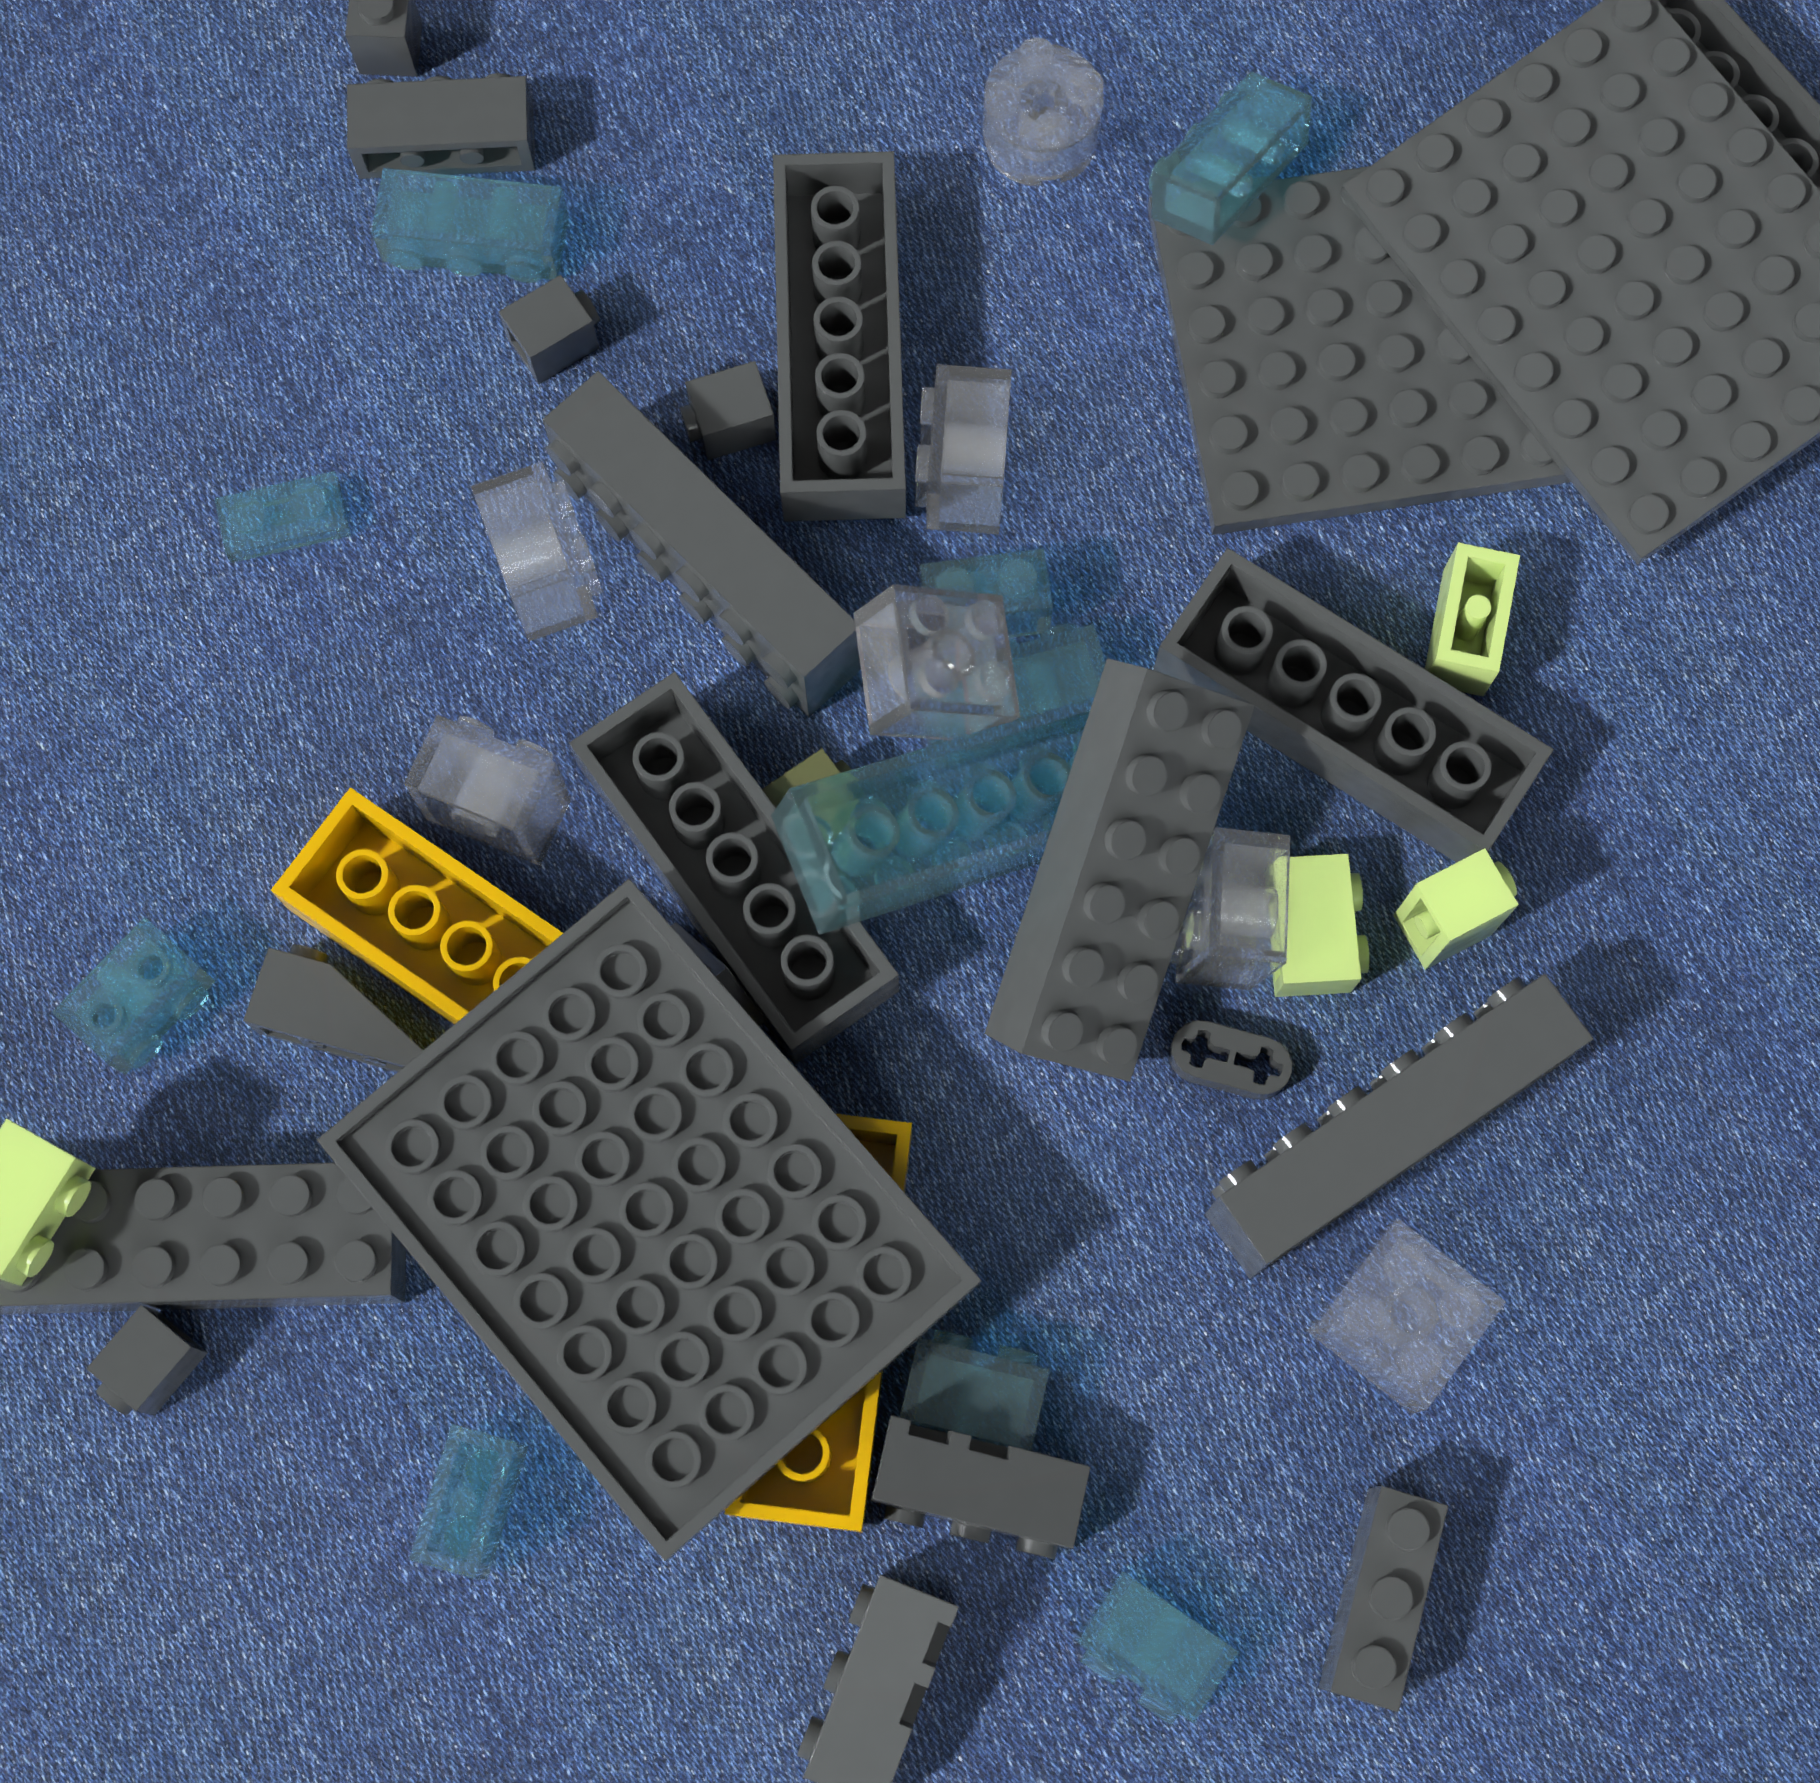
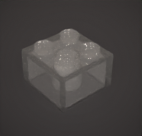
[915,364,1012,534]
[471,461,603,642]
[853,584,1021,742]
[404,714,572,866]
[1170,827,1290,990]
[1306,1218,1506,1414]

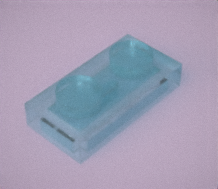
[214,471,351,563]

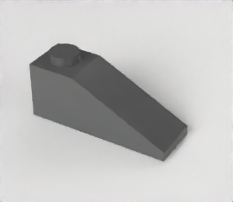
[243,944,423,1072]

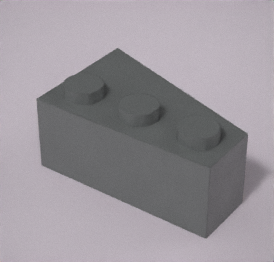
[872,1416,1091,1559]
[797,1575,959,1783]

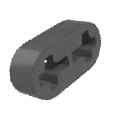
[1169,1020,1292,1100]

